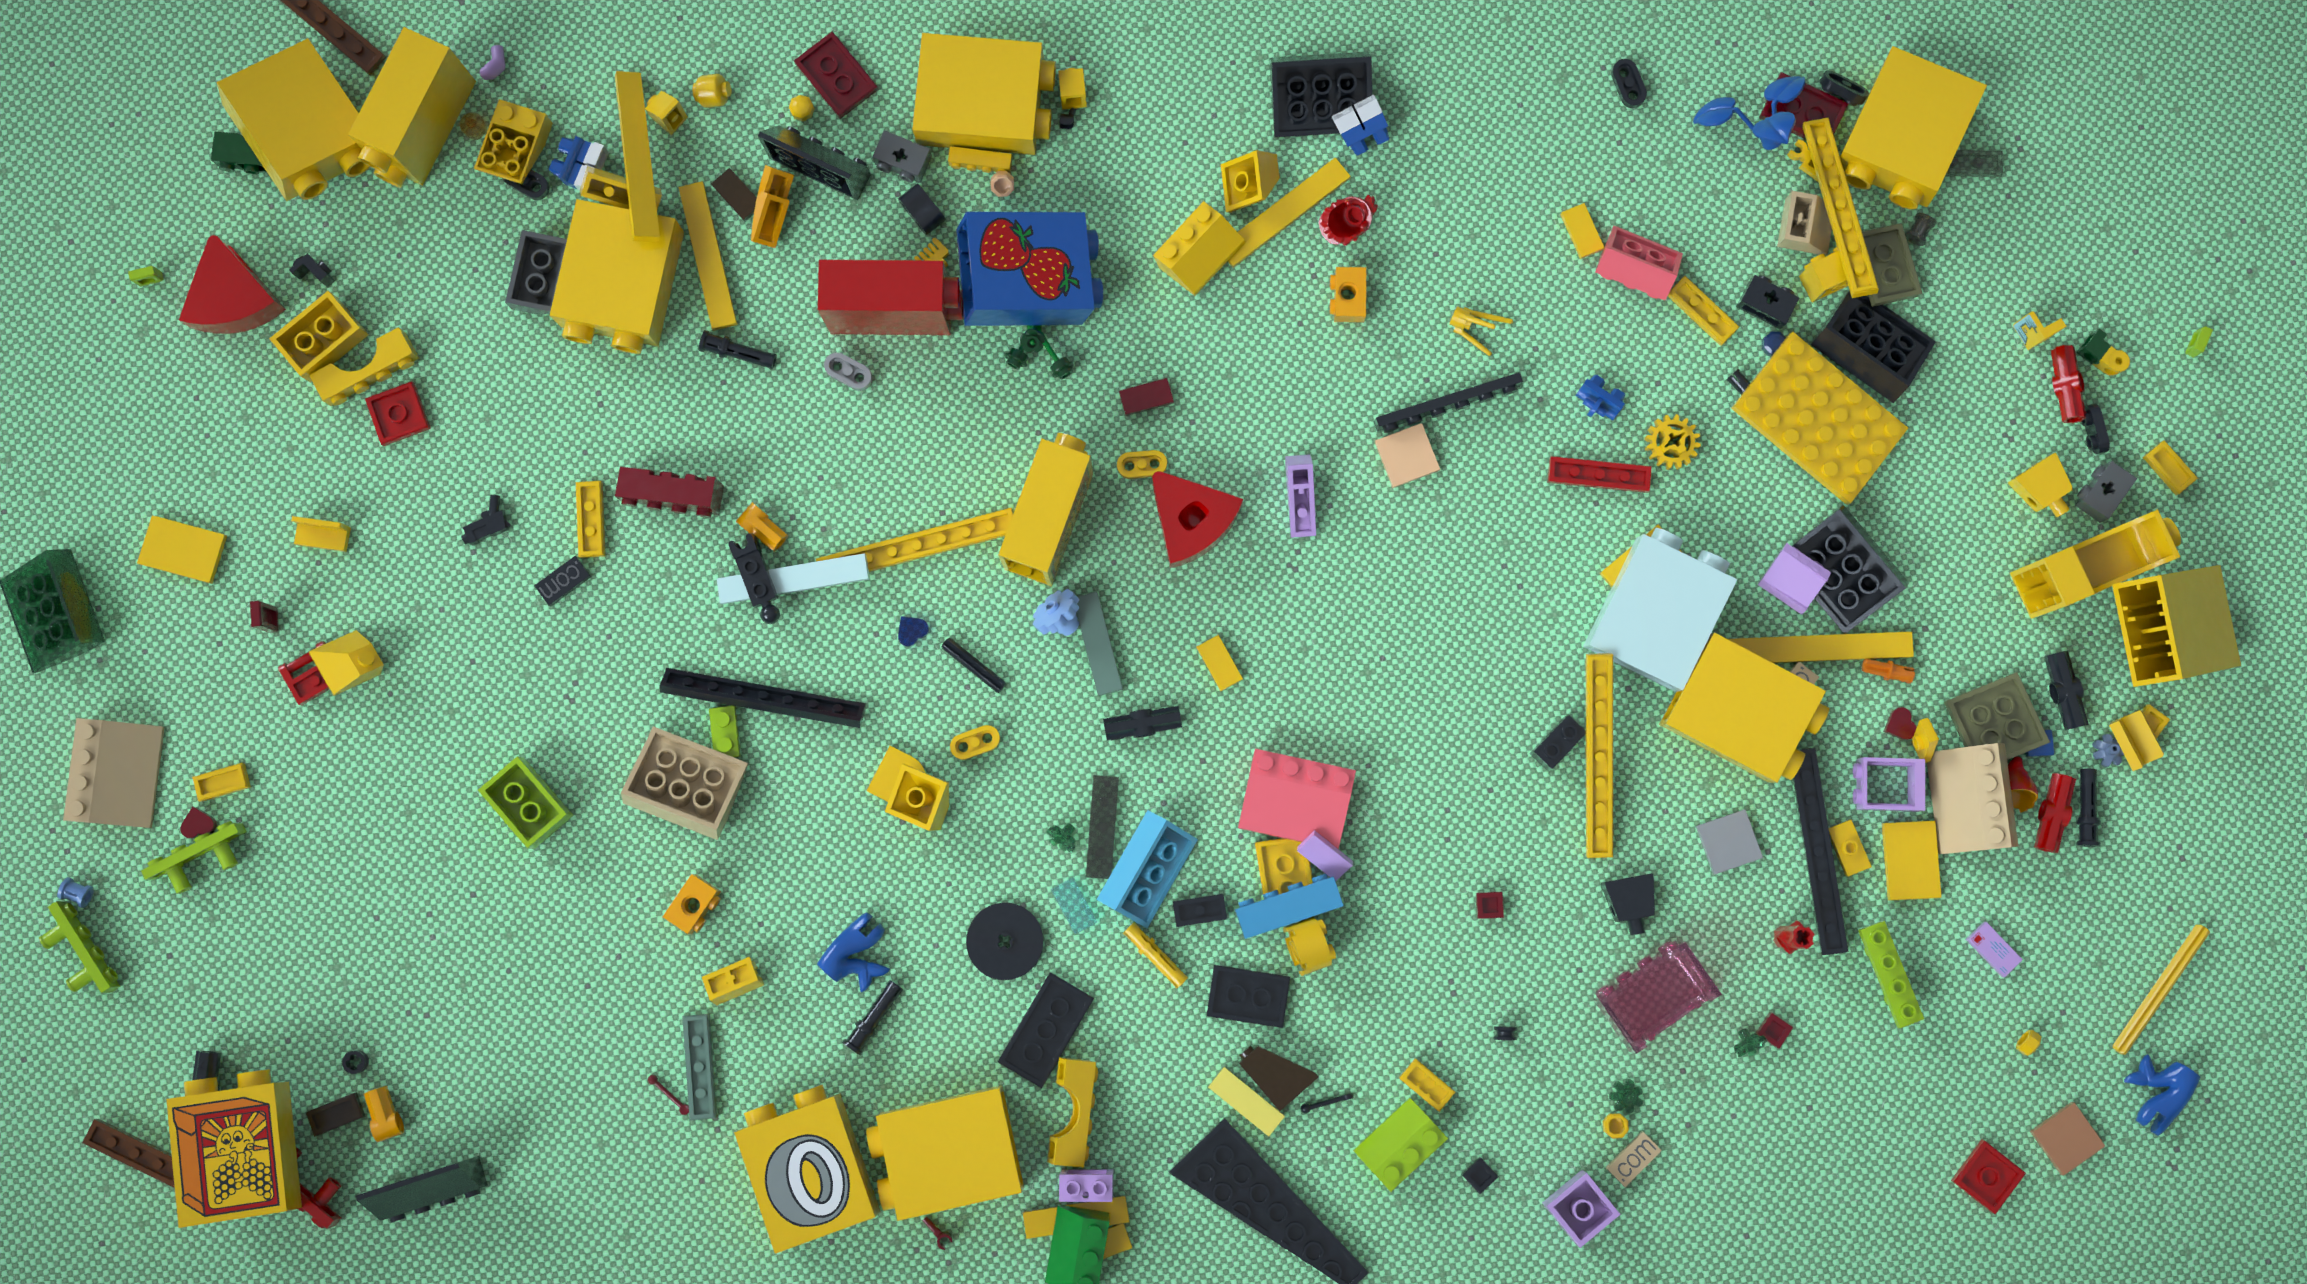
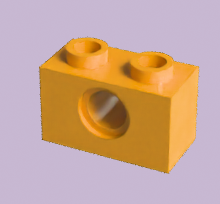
[1330,267,1366,323]
[662,874,721,934]

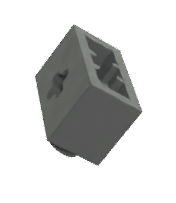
[872,130,932,183]
[2075,461,2137,523]

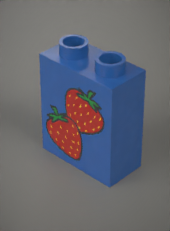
[956,212,1103,326]

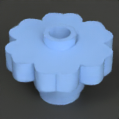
[1033,589,1079,636]

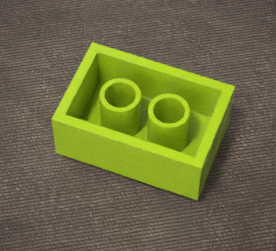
[478,756,574,849]

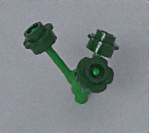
[1005,325,1074,380]

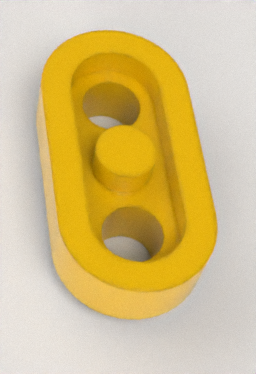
[1117,450,1167,479]
[950,725,1000,760]

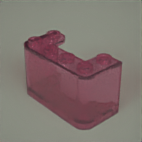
[1593,940,1722,1054]

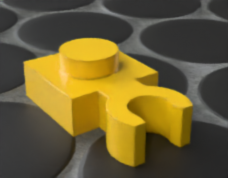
[1787,139,1818,182]

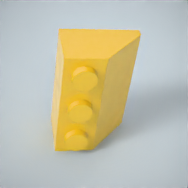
[1153,201,1245,296]

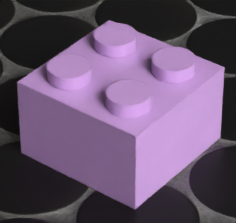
[1542,1170,1621,1248]

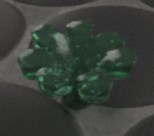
[1046,823,1076,852]
[1734,1028,1768,1057]
[1609,1079,1643,1114]

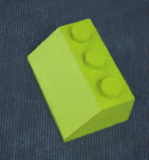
[1353,1097,1448,1192]

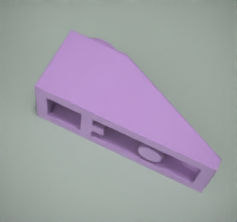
[1285,454,1316,538]

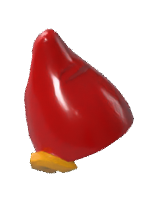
[2008,756,2038,813]

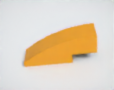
[751,165,794,248]

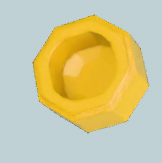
[789,95,815,121]
[2016,1030,2042,1056]
[1602,1113,1629,1139]

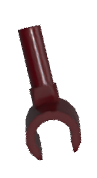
[922,1216,953,1250]

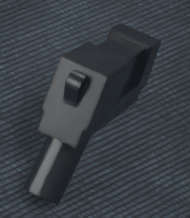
[461,495,511,546]

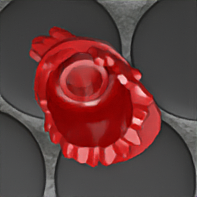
[1318,195,1378,246]

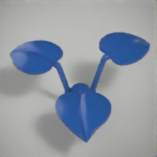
[1693,76,1806,150]

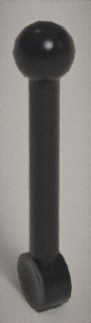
[1301,1093,1354,1114]

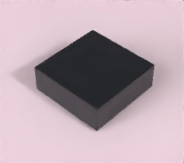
[1461,1157,1499,1194]

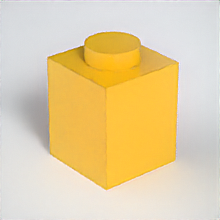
[1058,68,1087,110]

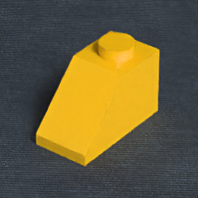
[645,90,688,135]

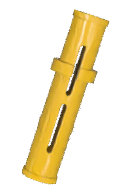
[1123,922,1188,989]

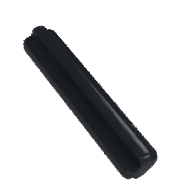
[941,638,1006,693]

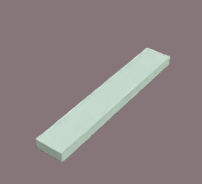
[717,553,870,604]

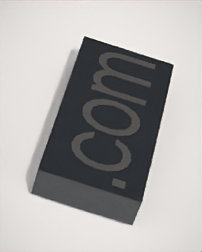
[534,556,592,607]

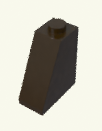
[1238,1045,1319,1111]

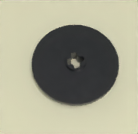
[966,903,1043,980]

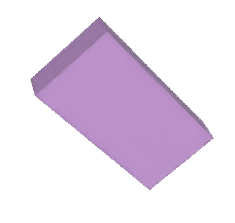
[1297,830,1353,882]

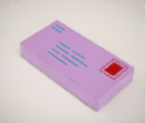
[1966,922,2023,977]

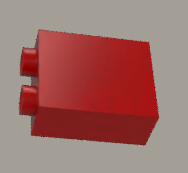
[817,260,964,335]

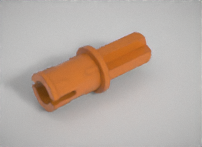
[1862,658,1915,684]

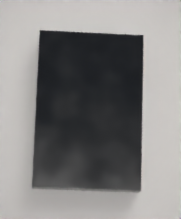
[1206,965,1290,1028]

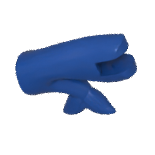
[817,912,890,992]
[2124,1054,2200,1136]

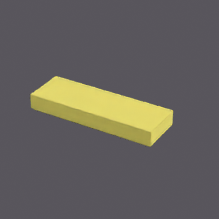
[1208,1067,1285,1136]

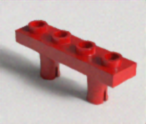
[296,1147,342,1229]

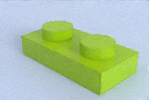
[709,706,741,758]

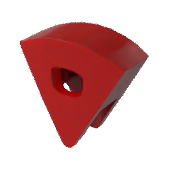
[179,235,286,334]
[1152,471,1243,568]

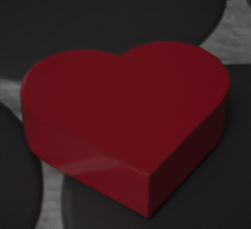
[1883,707,1917,740]
[180,806,217,838]

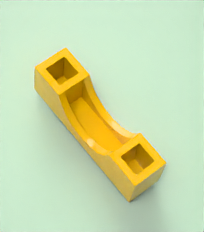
[309,327,420,406]
[1047,1057,1098,1167]

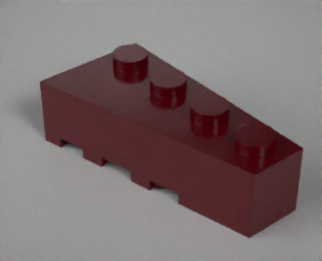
[615,467,724,518]

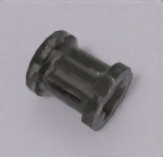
[1905,213,1936,246]

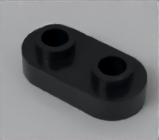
[1611,59,1647,108]
[1820,70,1869,106]
[502,169,550,200]
[2081,403,2110,454]

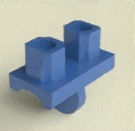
[1575,374,1625,421]

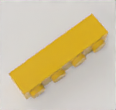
[948,146,1012,173]

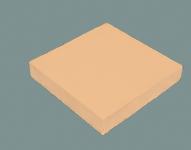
[1374,423,1440,488]

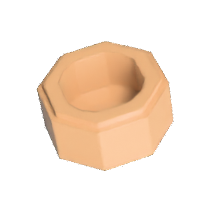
[991,171,1014,197]

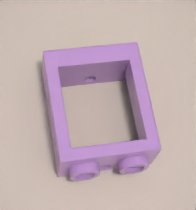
[1853,757,1925,812]
[1059,1169,1114,1202]

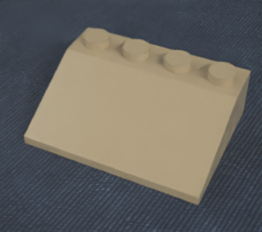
[63,718,165,828]
[621,726,748,840]
[1927,743,2019,854]

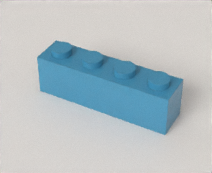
[1235,874,1344,939]

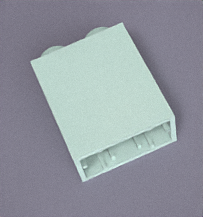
[1583,528,1738,692]

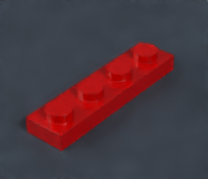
[1547,456,1652,493]

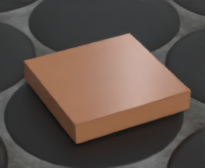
[2030,1102,2105,1176]

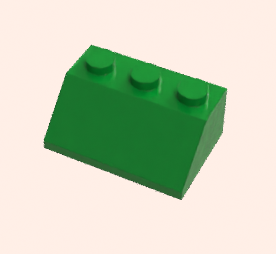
[1045,1205,1110,1284]

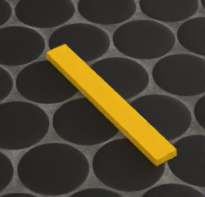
[615,71,660,242]
[1803,118,1879,298]
[816,508,1013,572]
[1728,632,1914,663]
[1586,653,1613,858]

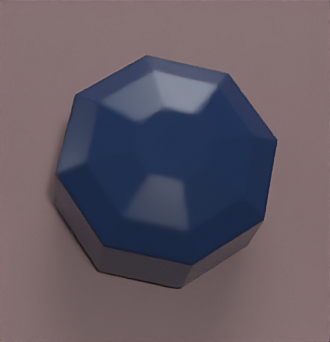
[1762,331,1786,356]

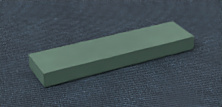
[1076,592,1123,696]
[682,1014,717,1120]

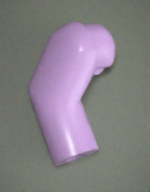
[480,45,505,80]

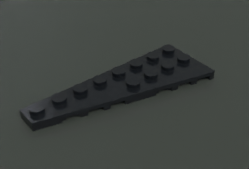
[1169,1118,1369,1284]

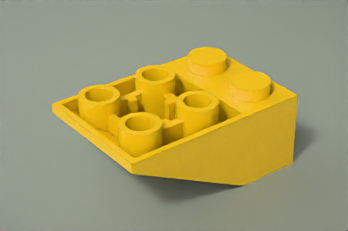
[474,99,553,184]

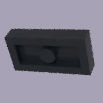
[1172,894,1227,927]

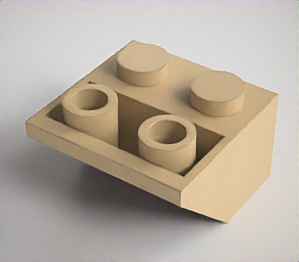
[1777,191,1832,256]

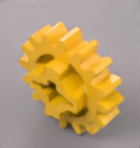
[1644,414,1701,470]

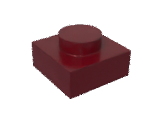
[1475,892,1504,919]
[1755,1012,1793,1049]

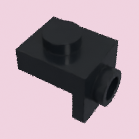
[289,253,335,287]

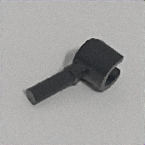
[1059,108,1077,129]

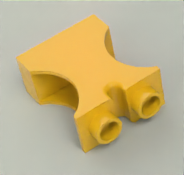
[2010,509,2181,619]

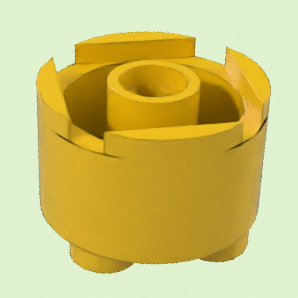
[1283,917,1336,976]

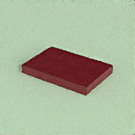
[794,31,879,119]
[1759,72,1848,139]

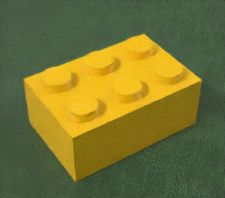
[269,291,369,383]

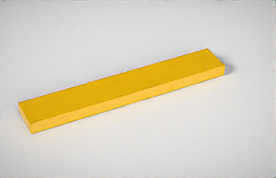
[1228,157,1351,268]
[678,181,738,331]

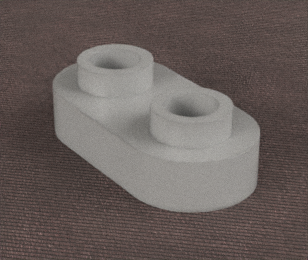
[824,352,872,391]

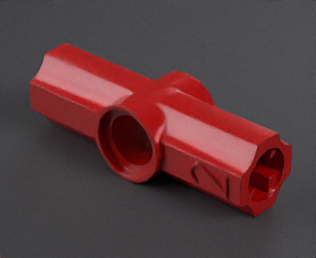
[2051,345,2086,423]
[2034,773,2076,853]
[1773,920,1815,955]

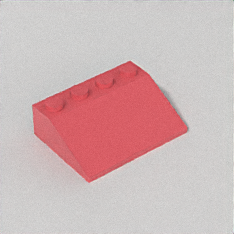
[1238,749,1356,849]

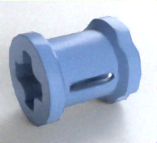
[57,877,94,908]

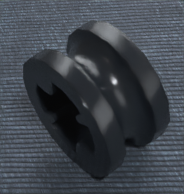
[1494,1026,1517,1040]
[342,1050,369,1074]

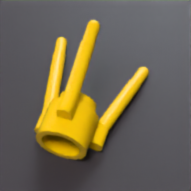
[1449,306,1513,356]

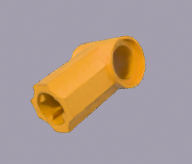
[736,502,788,552]
[364,1086,404,1142]

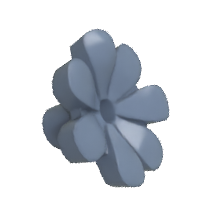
[2092,734,2124,767]

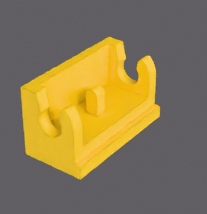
[702,957,764,1005]

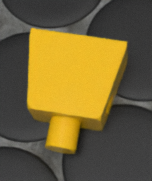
[2008,452,2073,518]

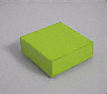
[128,266,164,287]
[2185,326,2213,358]

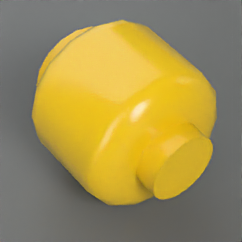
[692,74,732,108]

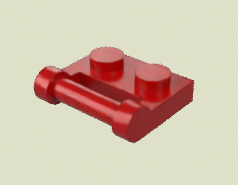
[278,641,329,706]

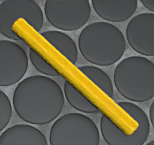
[2113,924,2210,1055]

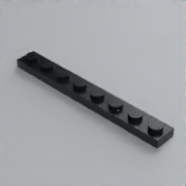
[659,668,866,728]
[1793,748,1849,955]

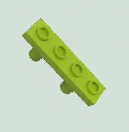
[141,821,247,894]
[39,901,121,993]
[1858,921,1924,1028]

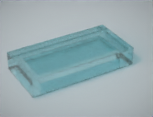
[1050,877,1098,935]

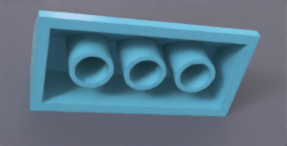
[1097,810,1198,928]

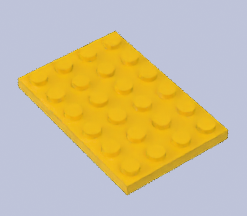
[1731,332,1908,505]

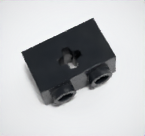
[1736,275,1800,330]
[1529,715,1586,771]

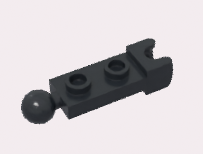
[729,533,780,624]

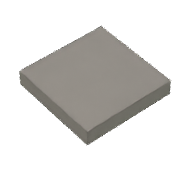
[1696,809,1763,875]

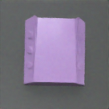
[1758,543,1831,615]

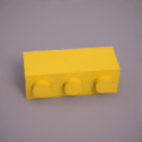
[580,166,662,210]

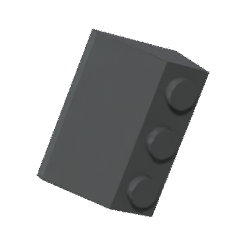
[505,230,567,314]

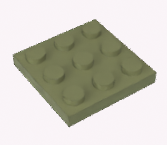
[1944,672,2050,760]

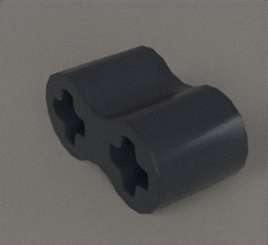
[898,183,946,235]

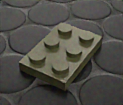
[1862,223,1922,307]

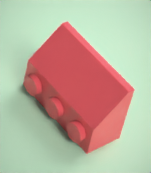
[1595,225,1683,300]

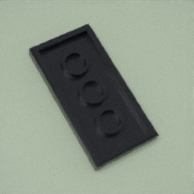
[998,972,1094,1088]

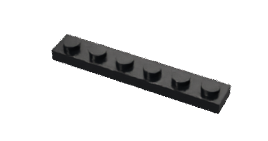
[1374,372,1523,433]

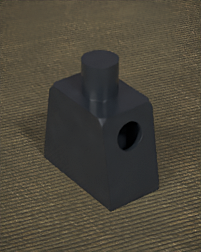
[1600,873,1655,935]

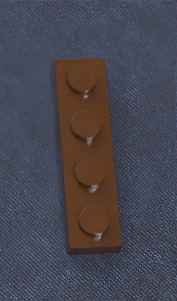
[82,1119,175,1188]

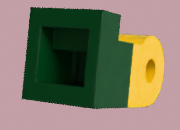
[2076,329,2130,376]

